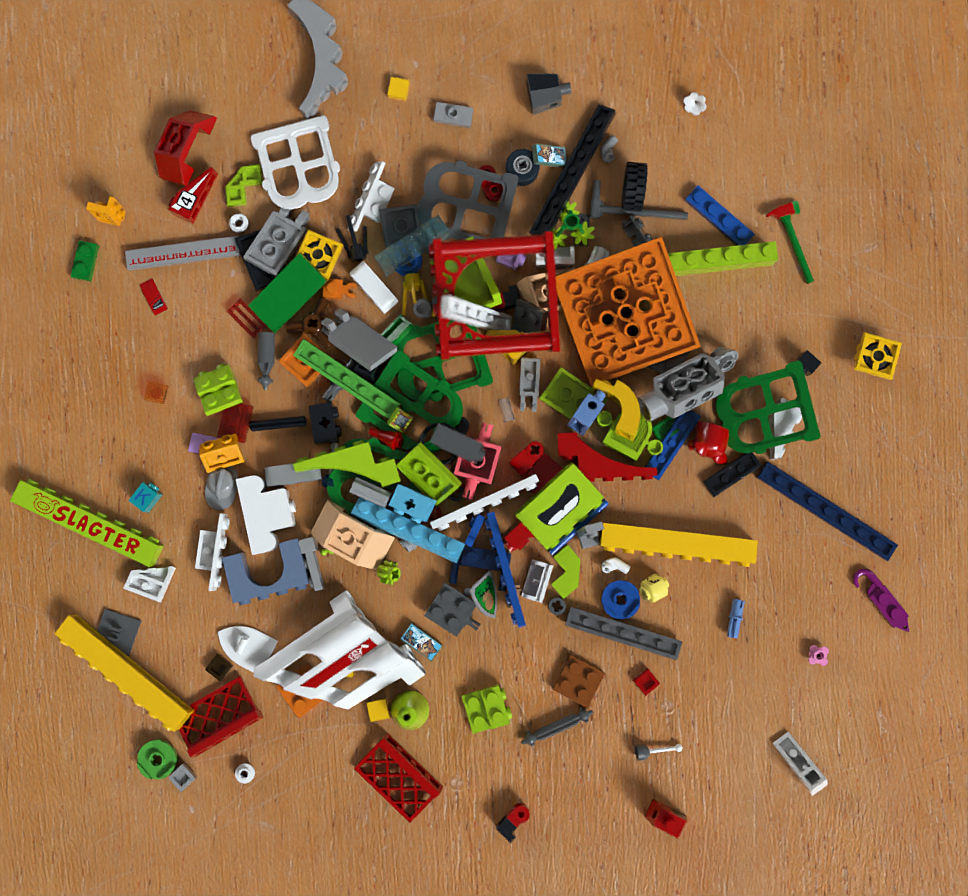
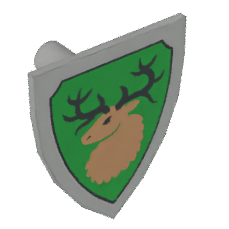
[464,570,497,618]

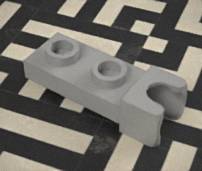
[298,537,325,591]

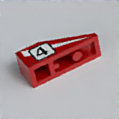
[168,167,218,224]

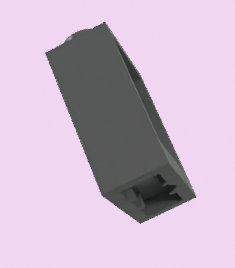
[430,424,486,464]

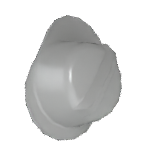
[205,466,239,510]

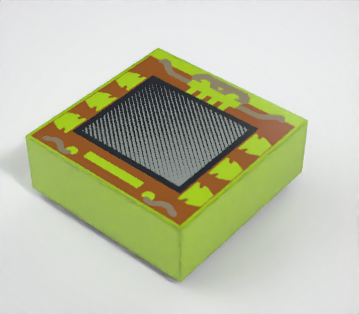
[386,407,414,433]

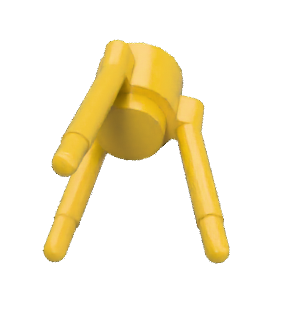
[402,273,434,317]

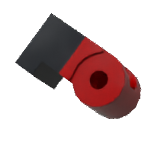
[490,285,519,312]
[496,803,530,843]

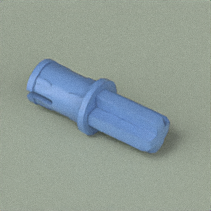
[727,599,745,638]

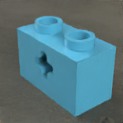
[389,484,437,523]

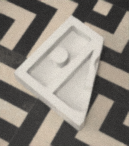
[123,566,176,603]

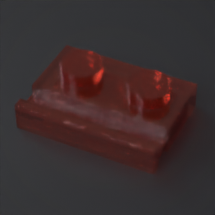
[217,403,254,444]

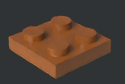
[553,654,605,708]

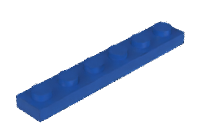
[485,512,526,628]

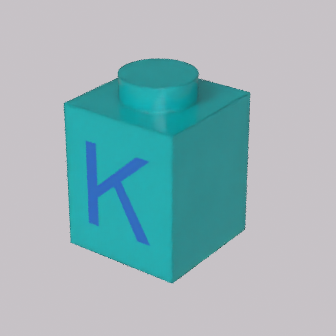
[128,482,163,513]

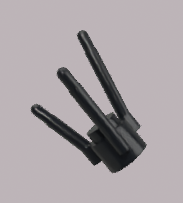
[336,215,369,262]

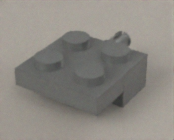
[424,583,481,637]

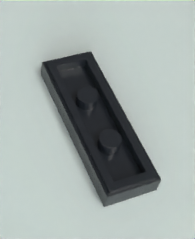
[702,452,762,497]

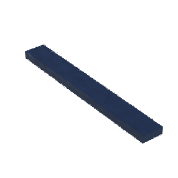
[756,461,898,561]

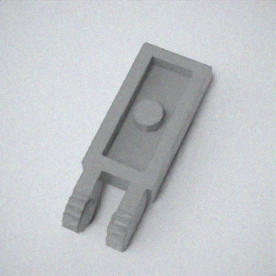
[519,357,540,412]

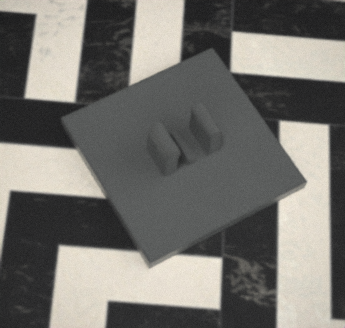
[97,609,142,657]

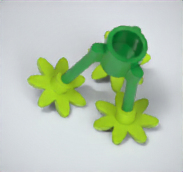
[553,201,595,250]

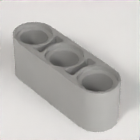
[264,463,322,487]

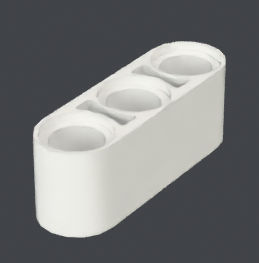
[349,261,399,314]

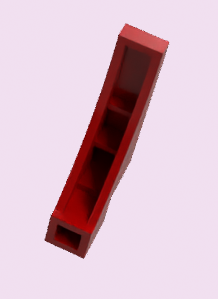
[558,432,657,482]

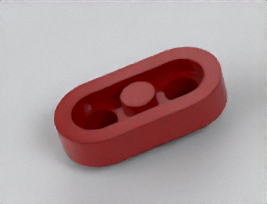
[479,165,503,202]

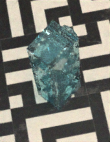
[374,215,449,277]

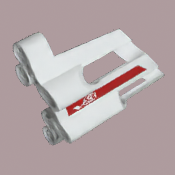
[254,590,426,709]

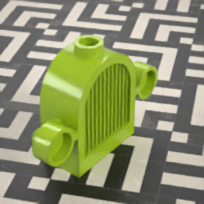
[596,411,663,462]

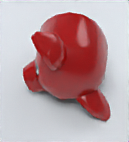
[688,421,729,465]

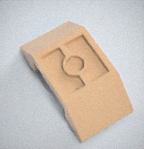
[310,500,396,570]

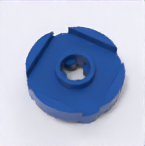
[601,580,640,619]

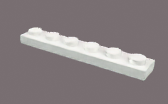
[441,296,512,330]
[430,474,540,531]

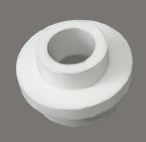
[229,214,249,233]
[235,763,255,784]

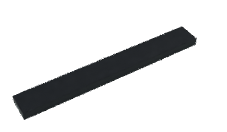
[529,104,616,235]

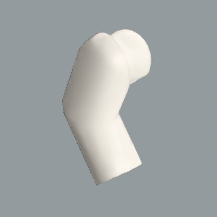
[601,557,631,574]

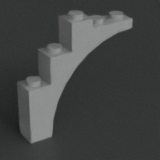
[288,0,348,119]

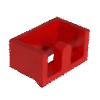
[504,522,535,552]

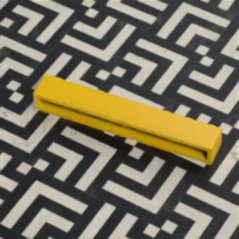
[599,523,758,567]
[55,614,194,732]

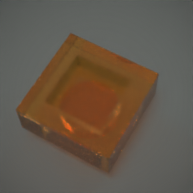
[144,381,169,404]

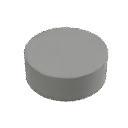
[413,299,433,318]

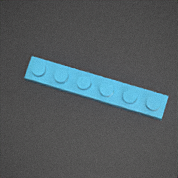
[351,497,465,563]

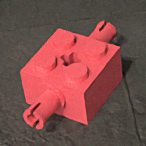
[454,423,501,500]

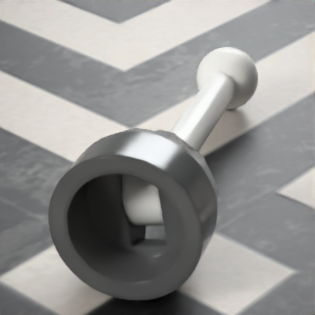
[635,744,682,761]

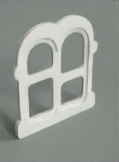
[251,116,340,209]

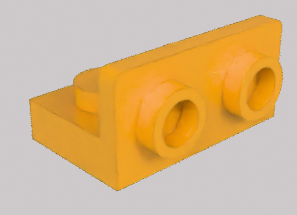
[86,196,125,226]
[199,434,244,473]

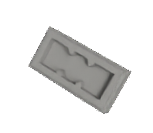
[434,102,474,128]

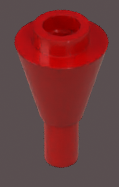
[369,428,403,450]

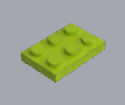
[539,367,608,420]
[396,442,462,506]

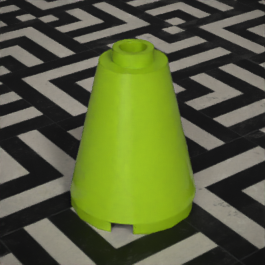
[391,691,429,730]

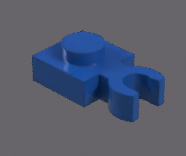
[465,514,485,547]

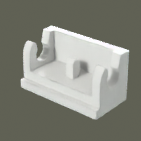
[536,246,575,268]
[521,559,553,603]

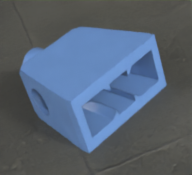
[567,389,606,436]

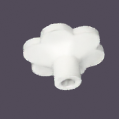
[684,92,707,115]

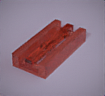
[227,299,267,339]

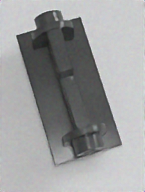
[622,215,653,247]

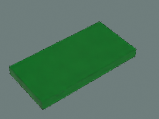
[248,253,328,333]

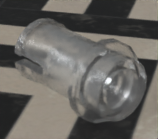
[497,397,515,423]

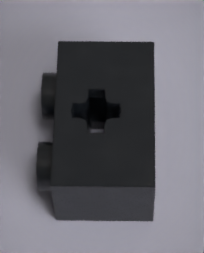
[309,402,342,445]

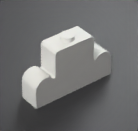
[236,476,296,555]

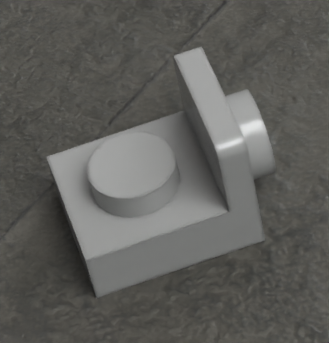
[576,521,604,549]

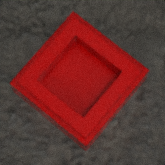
[633,668,660,696]

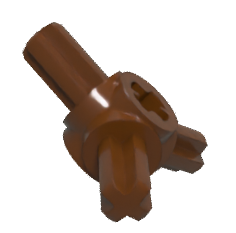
[286,298,333,349]

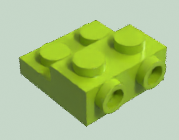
[193,364,243,416]
[462,684,513,734]

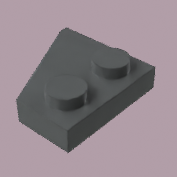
[512,299,548,333]

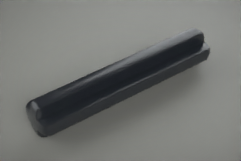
[250,416,307,431]

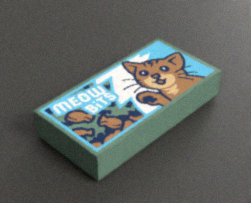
[532,144,567,168]
[400,623,443,662]

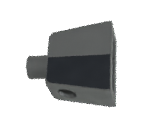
[526,74,571,115]

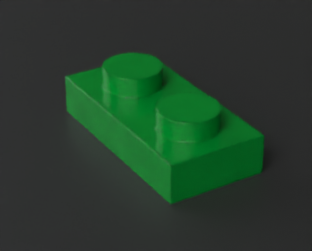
[70,241,99,282]

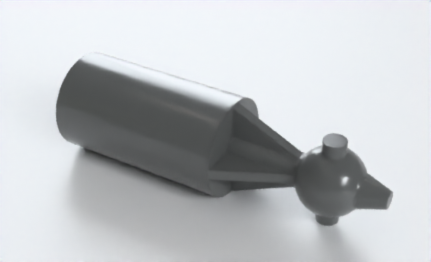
[257,332,275,390]

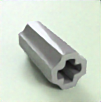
[350,477,391,508]

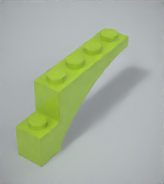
[293,440,400,488]

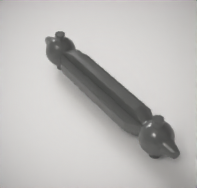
[521,708,593,747]

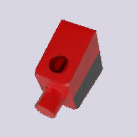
[645,799,687,838]

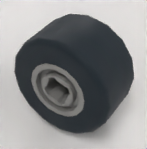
[505,149,540,186]

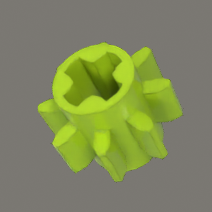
[377,560,401,585]

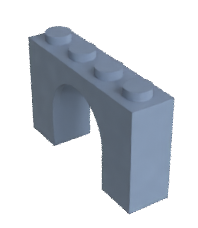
[222,538,310,606]

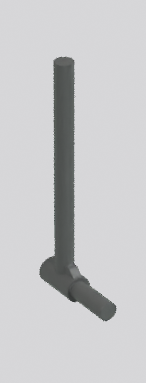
[589,180,688,220]

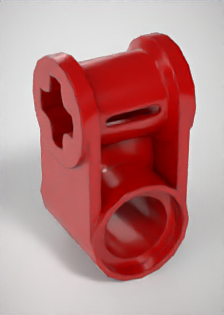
[509,441,544,476]

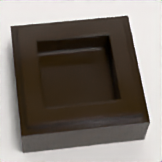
[205,654,233,681]

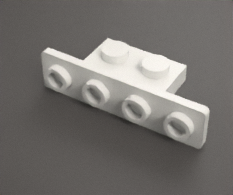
[347,161,394,232]
[195,513,230,591]

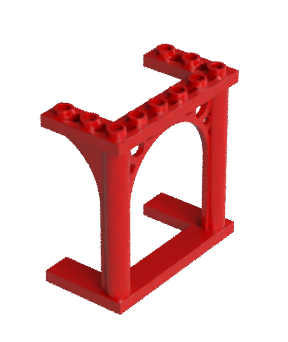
[428,231,560,360]

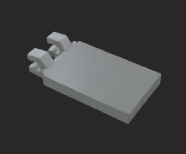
[243,208,310,277]
[321,308,397,371]

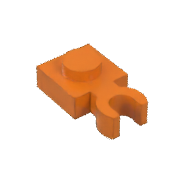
[323,279,357,300]

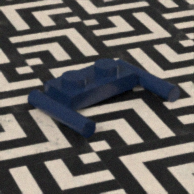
[449,546,511,591]

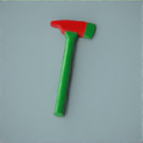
[766,201,814,284]

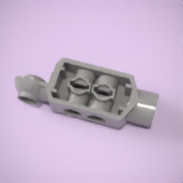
[637,347,739,422]

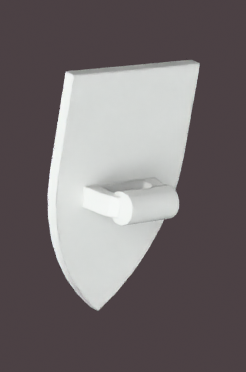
[218,626,278,673]

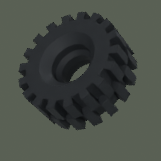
[621,162,648,212]

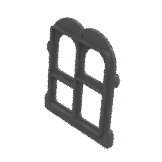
[418,161,519,240]

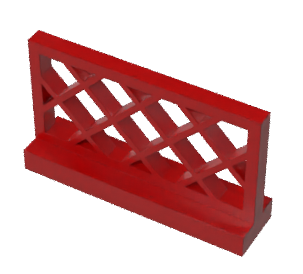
[179,676,264,757]
[354,733,443,823]

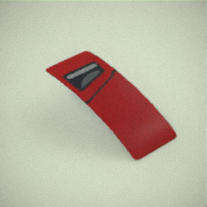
[140,278,168,316]

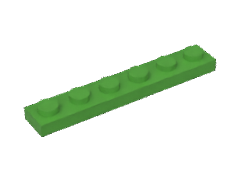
[293,339,401,419]

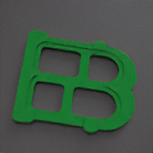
[390,319,493,402]
[356,350,463,453]
[716,361,821,454]
[327,438,421,520]

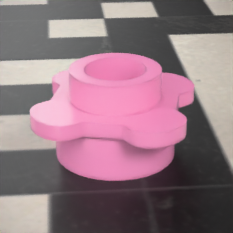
[808,645,829,666]

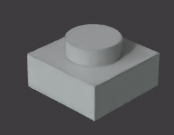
[168,763,197,792]

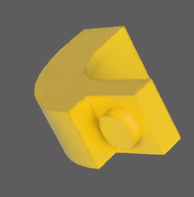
[593,379,640,441]

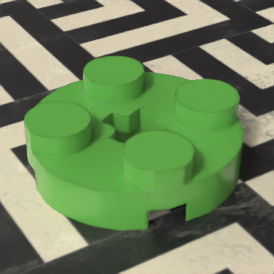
[137,739,178,780]

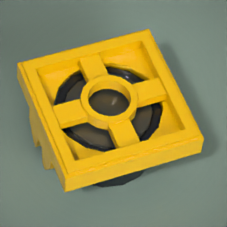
[296,230,343,280]
[853,332,902,380]

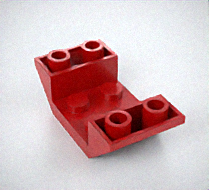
[154,110,217,186]

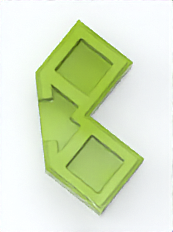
[225,164,263,207]
[551,545,580,599]

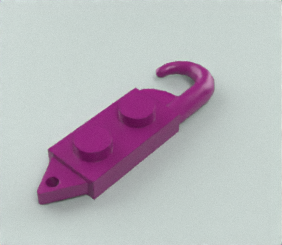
[853,568,909,632]

